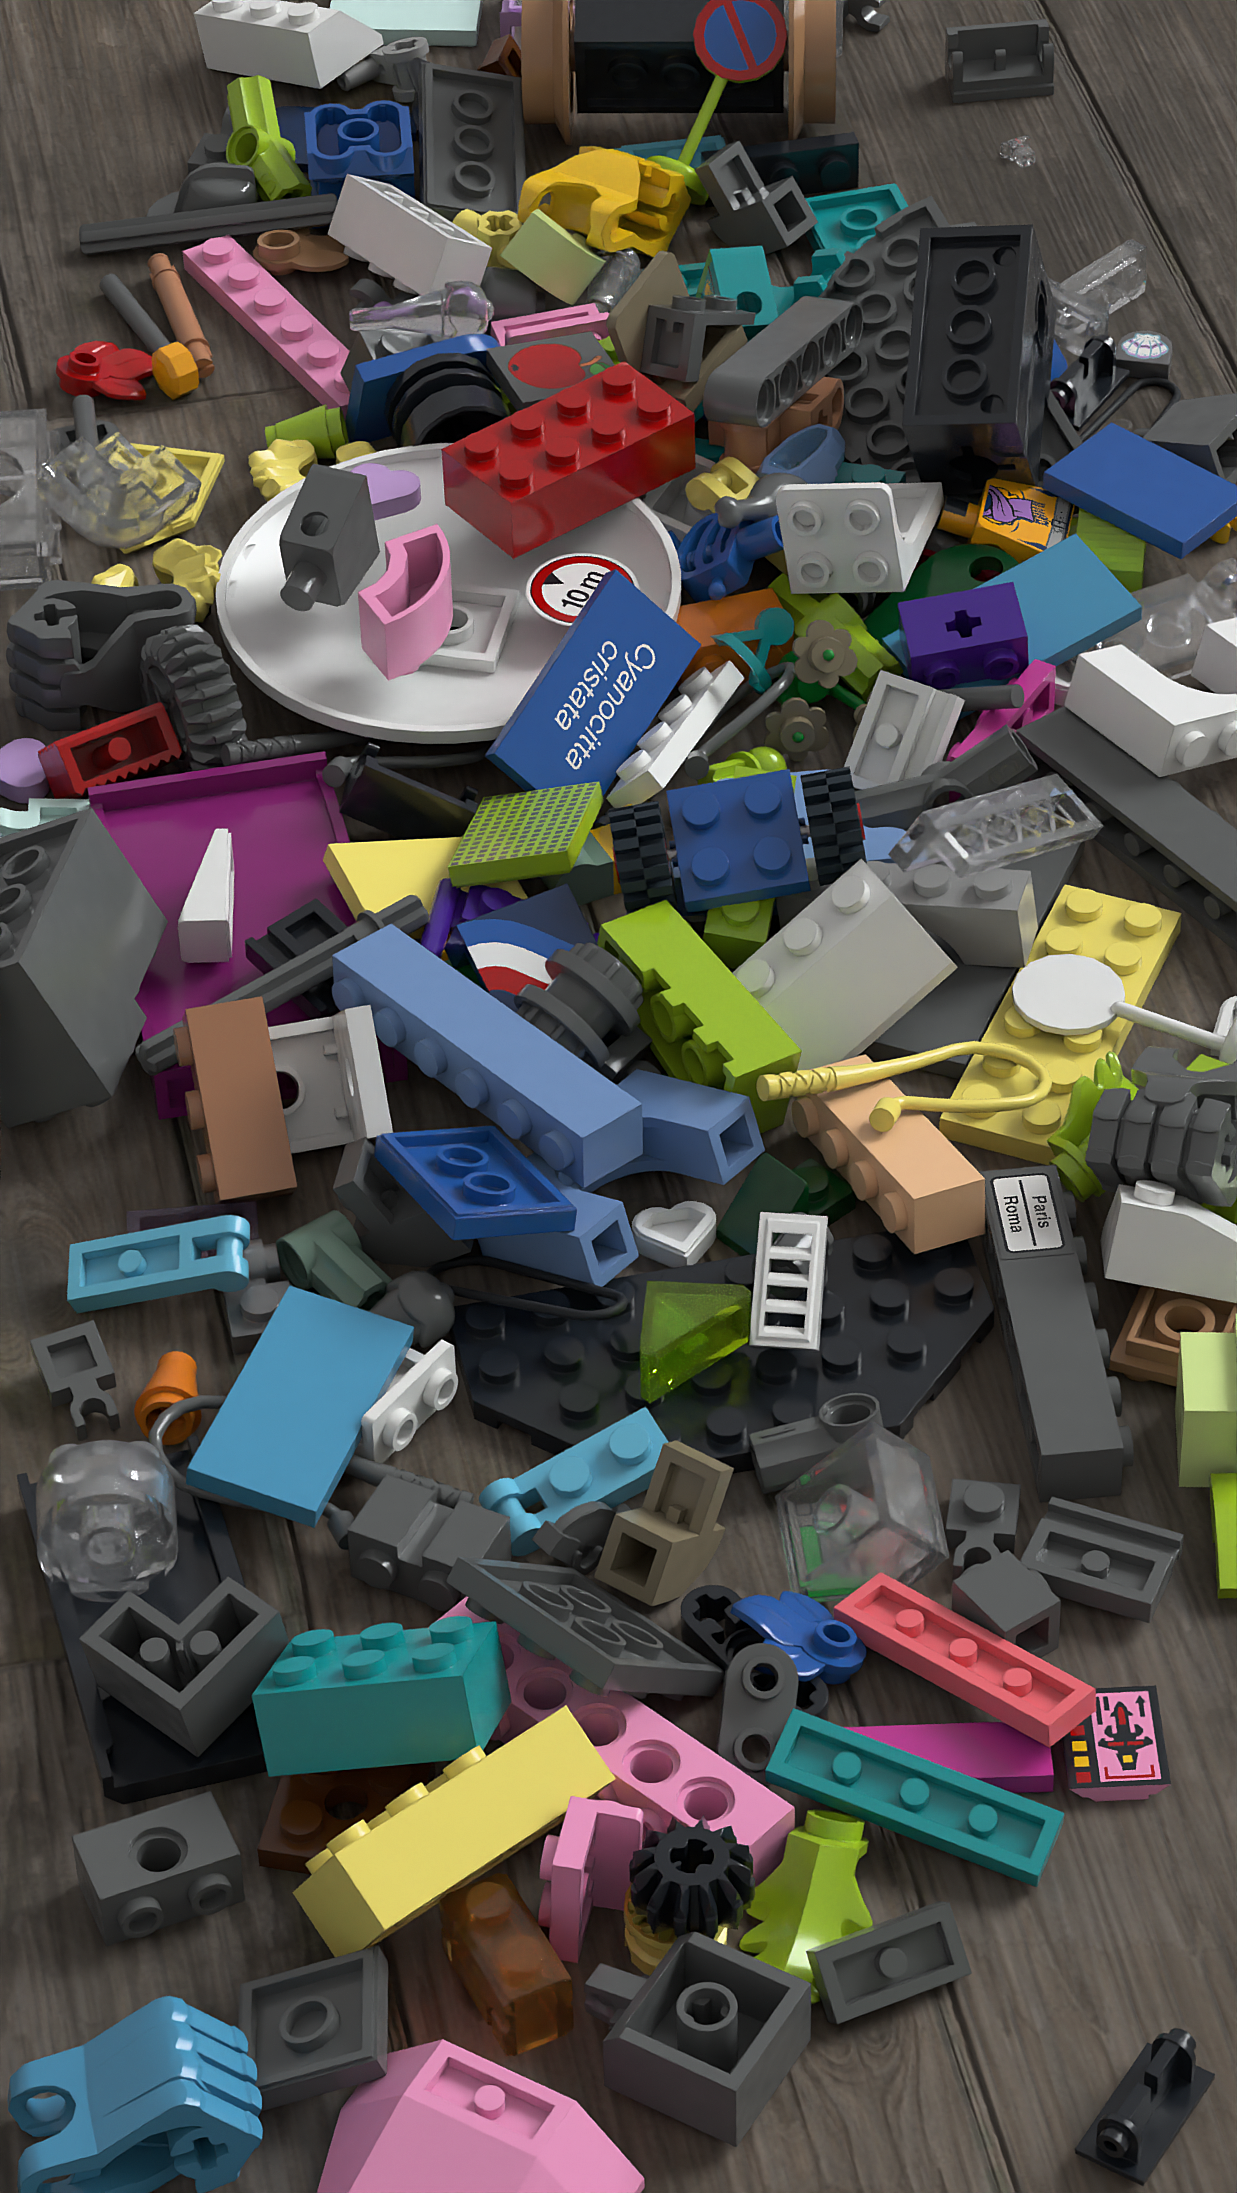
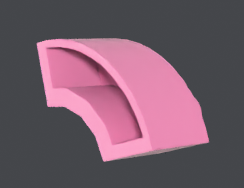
[358,524,453,681]

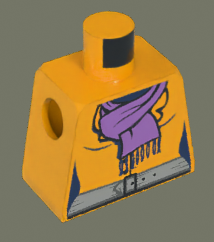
[937,478,1075,564]

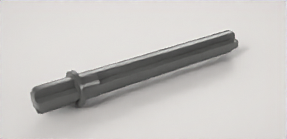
[135,895,429,1076]

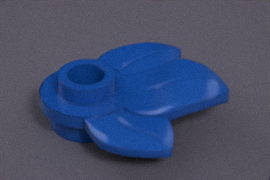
[730,1591,866,1684]

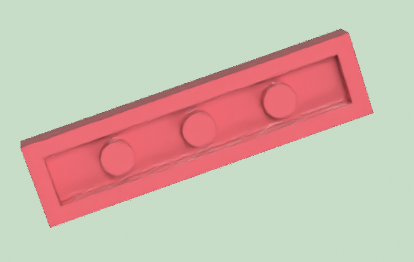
[833,1572,1096,1748]

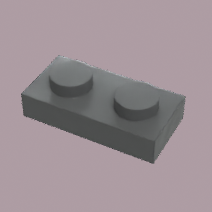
[806,1901,972,2024]

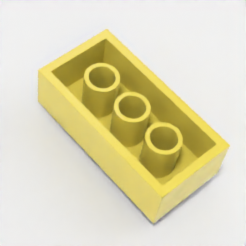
[292,1705,616,1957]

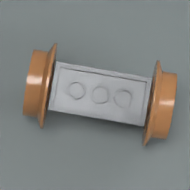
[521,0,836,145]

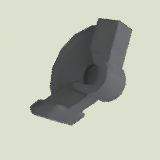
[532,1501,632,1575]

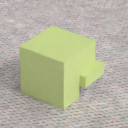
[1175,1313,1237,1487]

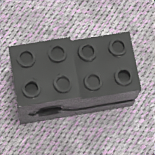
[0,808,168,1128]

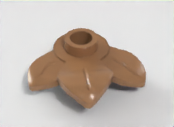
[253,228,349,275]

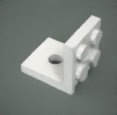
[268,1005,393,1154]

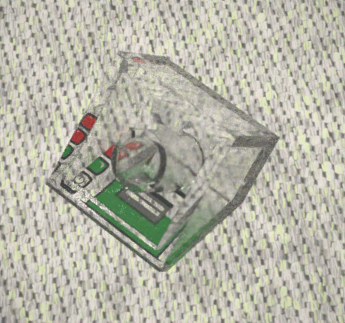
[775,1421,949,1602]

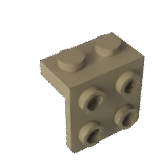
[606,251,747,412]

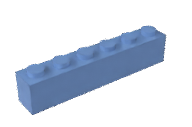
[332,924,643,1188]

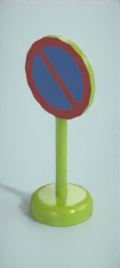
[646,0,788,205]

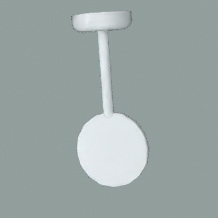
[1012,954,1237,1064]

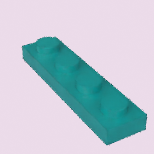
[765,1708,1065,1887]

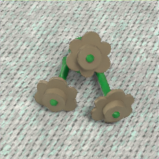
[764,620,872,762]

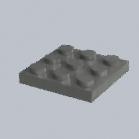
[446,1556,726,1701]

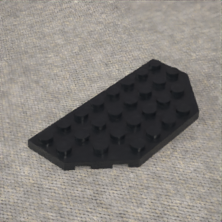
[449,1231,994,1474]

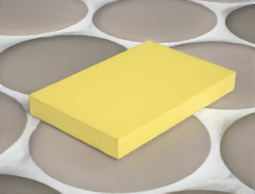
[323,837,528,939]

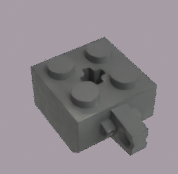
[584,1932,811,2147]

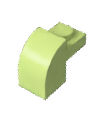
[500,209,606,305]

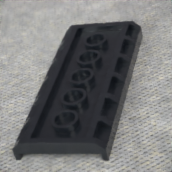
[17,1435,268,1805]

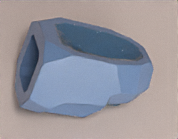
[755,424,845,484]

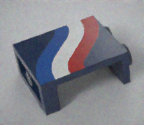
[444,884,619,1048]

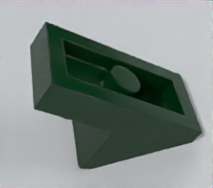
[716,1153,856,1256]

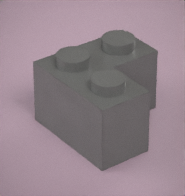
[79,1577,290,1757]

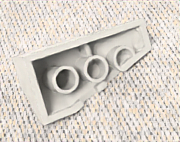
[1100,1180,1237,1303]

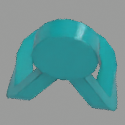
[711,607,794,694]

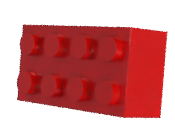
[441,361,696,559]

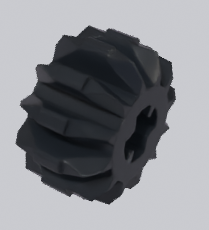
[629,1815,755,1940]

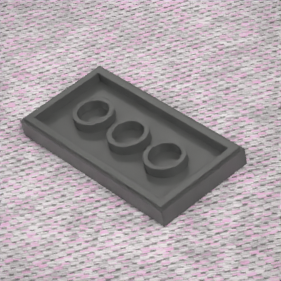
[418,62,526,225]

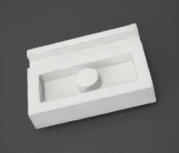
[844,670,965,790]

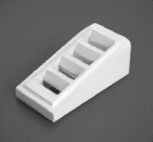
[178,828,235,963]
[749,1212,828,1351]

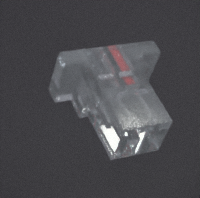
[1000,135,1035,168]

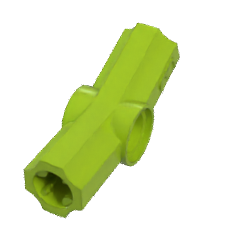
[226,75,312,202]
[768,573,903,702]

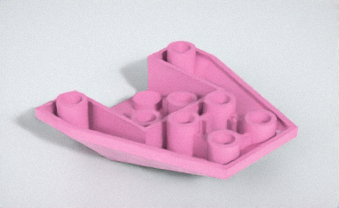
[317,2039,645,2193]

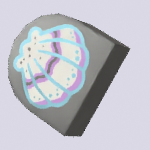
[1116,331,1172,380]

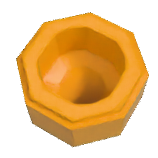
[152,341,199,400]

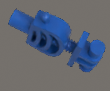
[667,513,784,603]

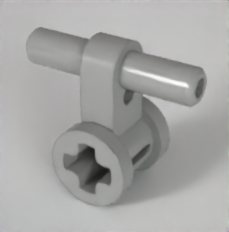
[337,37,429,102]

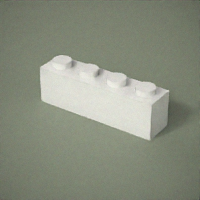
[328,174,492,312]

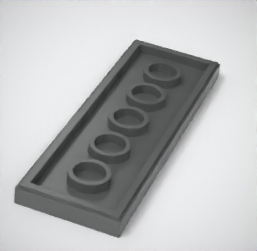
[860,810,1085,1080]

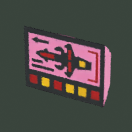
[1062,1685,1171,1802]

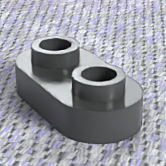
[716,1643,798,1787]

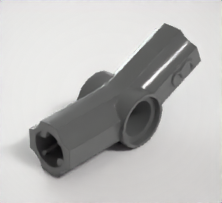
[855,724,1038,835]

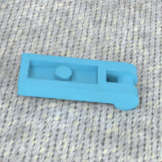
[67,1215,250,1314]
[479,1407,668,1556]

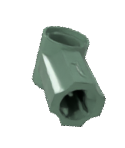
[276,1210,393,1311]

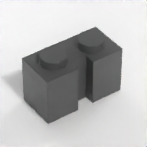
[347,1474,512,1611]

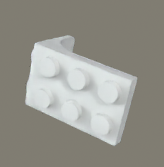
[776,482,945,594]

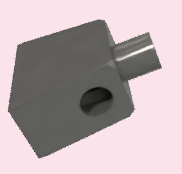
[279,464,380,611]

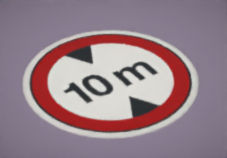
[526,553,639,627]

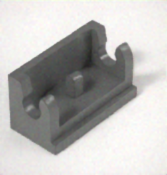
[945,19,1054,103]

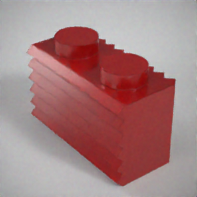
[38,702,182,799]

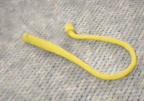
[756,1041,1052,1132]

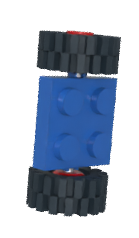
[609,766,867,914]

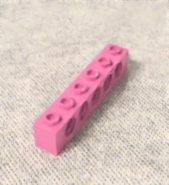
[428,1596,795,1887]

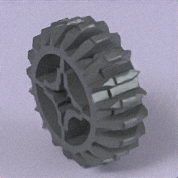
[140,624,248,773]

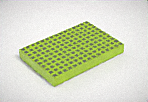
[448,782,604,888]

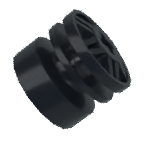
[384,353,512,448]

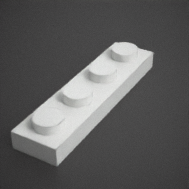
[606,660,744,808]

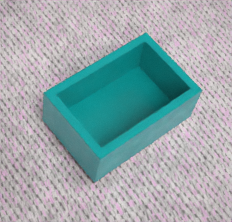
[252,1616,512,1777]

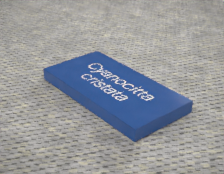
[485,569,701,796]

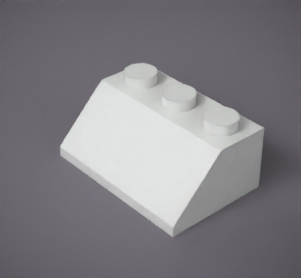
[194,0,384,89]
[733,859,958,1071]

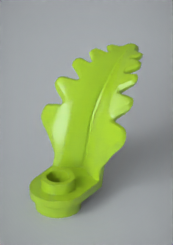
[1047,1051,1139,1202]
[739,1809,873,2004]

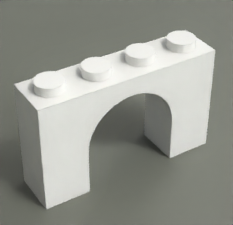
[1064,617,1237,777]

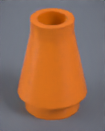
[134,1351,202,1445]

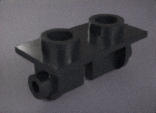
[1050,335,1130,431]
[1075,2028,1215,2186]

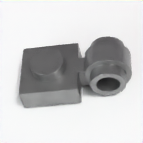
[224,1239,290,1355]

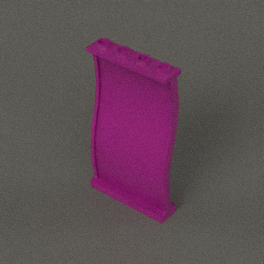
[87,751,408,1120]

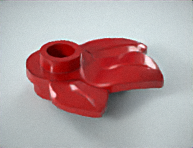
[56,341,153,400]

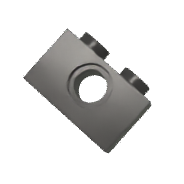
[72,1791,245,1947]

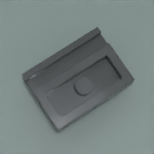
[1020,1497,1184,1623]

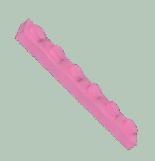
[183,235,350,420]

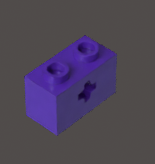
[897,582,1029,690]

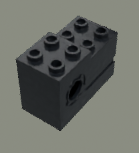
[902,224,1056,495]

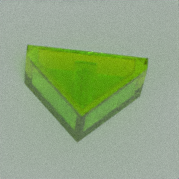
[640,1281,751,1403]

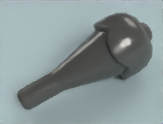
[368,1271,455,1349]

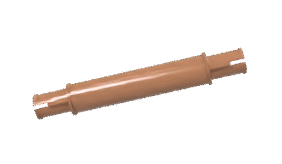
[148,253,215,378]

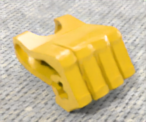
[517,146,691,258]

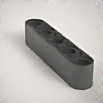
[703,296,863,428]

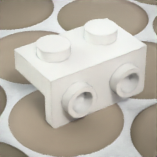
[354,1340,458,1463]

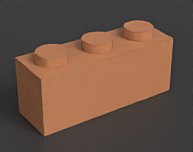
[173,996,297,1208]

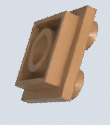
[1109,1285,1237,1387]

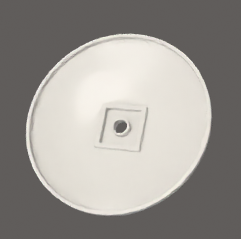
[215,443,681,744]

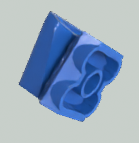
[304,100,415,229]

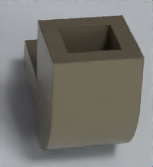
[594,1440,734,1606]

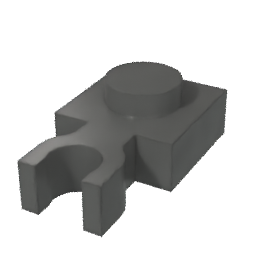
[30,1320,120,1441]
[945,1478,1021,1580]

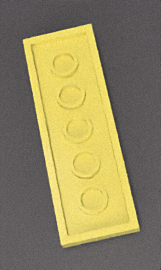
[939,885,1182,1165]

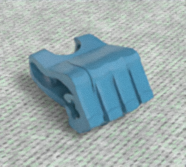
[7,1996,263,2193]

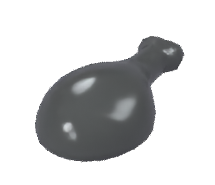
[714,473,808,529]

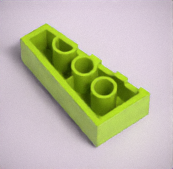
[597,900,802,1133]

